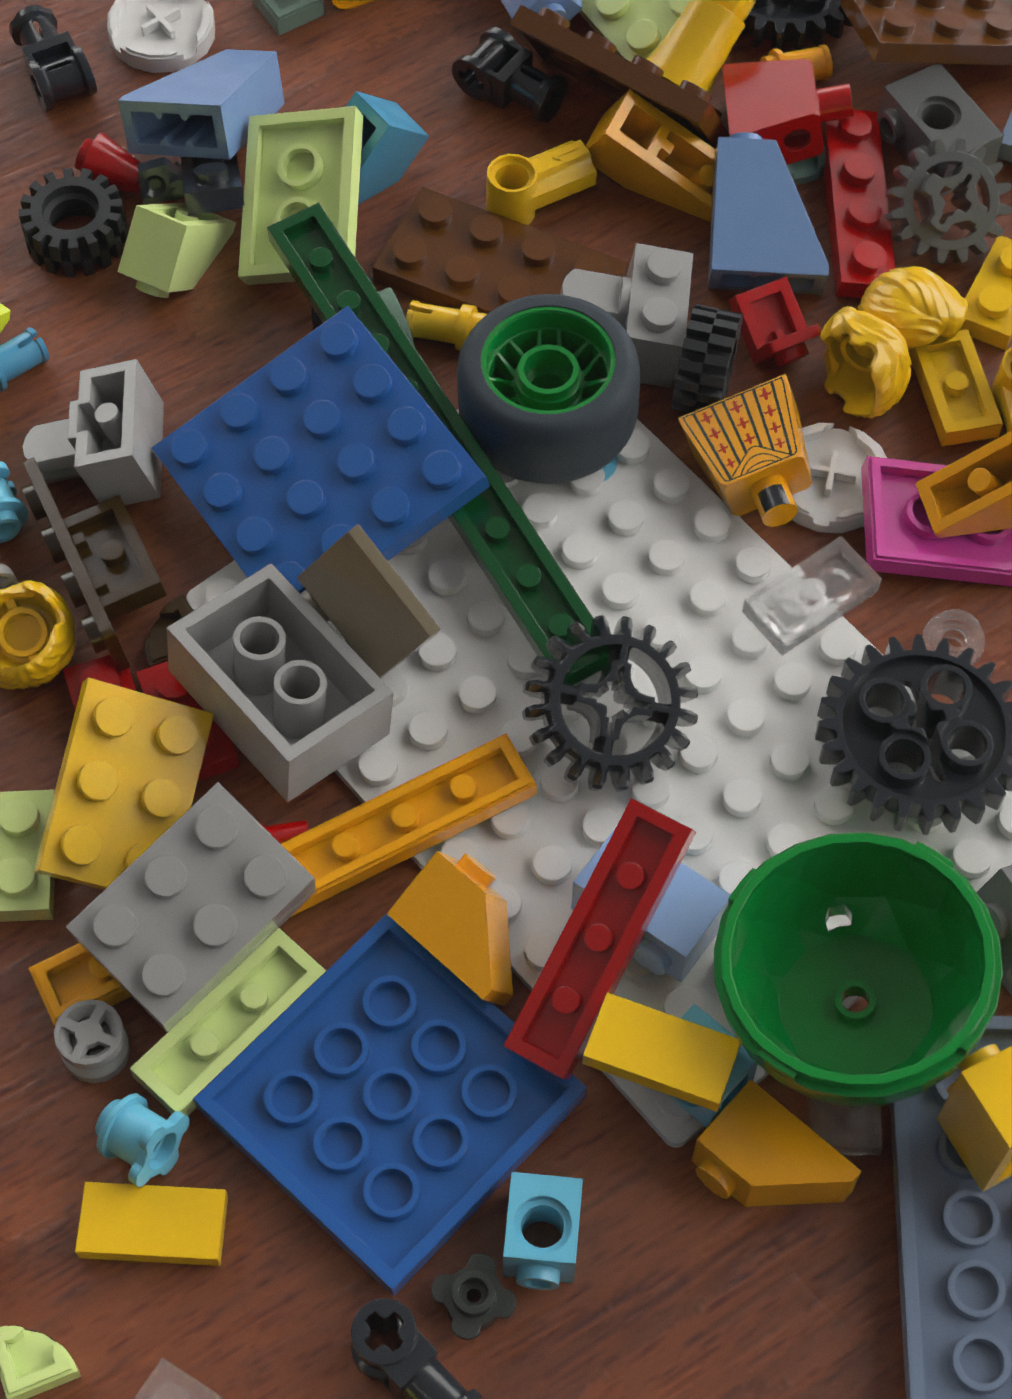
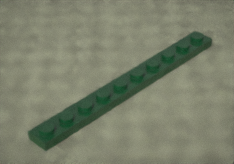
[267,202,609,686]

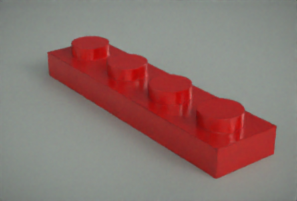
[821,109,895,299]
[503,798,696,1079]

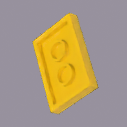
[34,677,214,890]

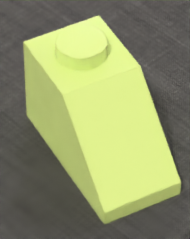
[117,203,236,298]

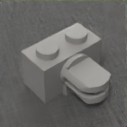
[560,243,693,388]
[23,359,164,505]

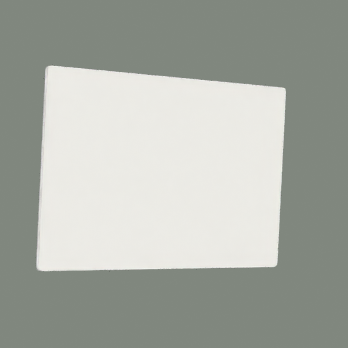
[186,409,1012,1148]

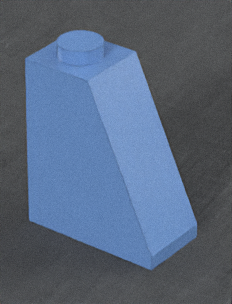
[118,49,285,159]
[708,132,829,295]

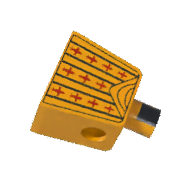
[678,374,813,527]

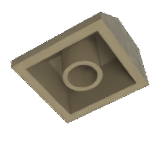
[297,524,441,679]

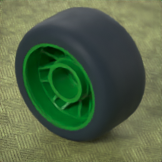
[456,294,640,484]

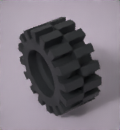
[19,168,128,277]
[671,304,743,413]

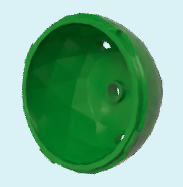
[714,833,1003,1107]

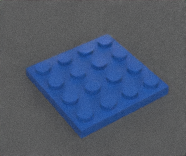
[152,306,490,594]
[193,913,587,1297]

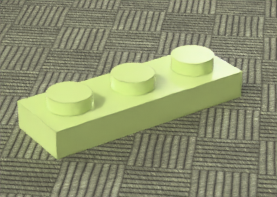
[130,928,326,1116]

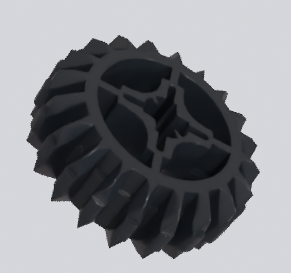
[522,615,698,792]

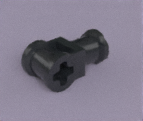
[9,5,97,112]
[451,27,568,122]
[351,1298,483,1399]

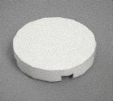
[107,0,215,73]
[792,423,887,533]

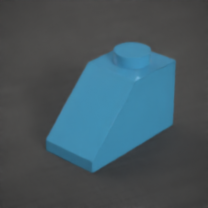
[346,91,429,205]

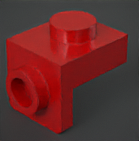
[729,276,821,367]

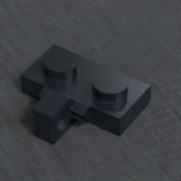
[138,154,245,215]

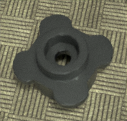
[431,1253,516,1340]

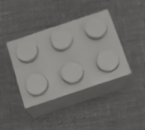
[167,564,394,803]
[66,782,316,1033]

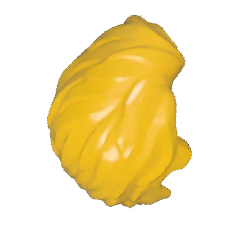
[858,266,968,352]
[820,306,912,419]
[0,580,76,689]

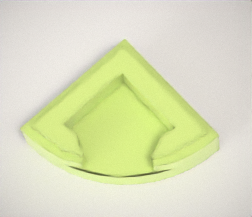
[0,1326,81,1399]

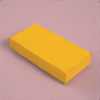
[582,992,741,1112]
[75,1182,228,1266]

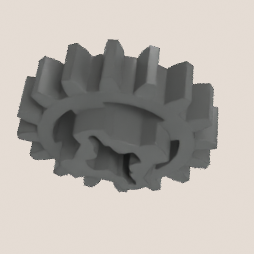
[885,138,1012,265]

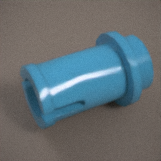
[0,327,50,392]

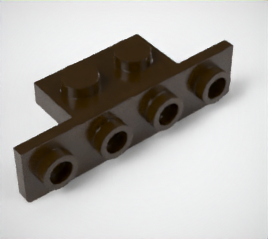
[21,457,167,672]

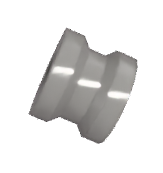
[54,999,130,1084]

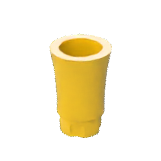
[647,0,756,94]

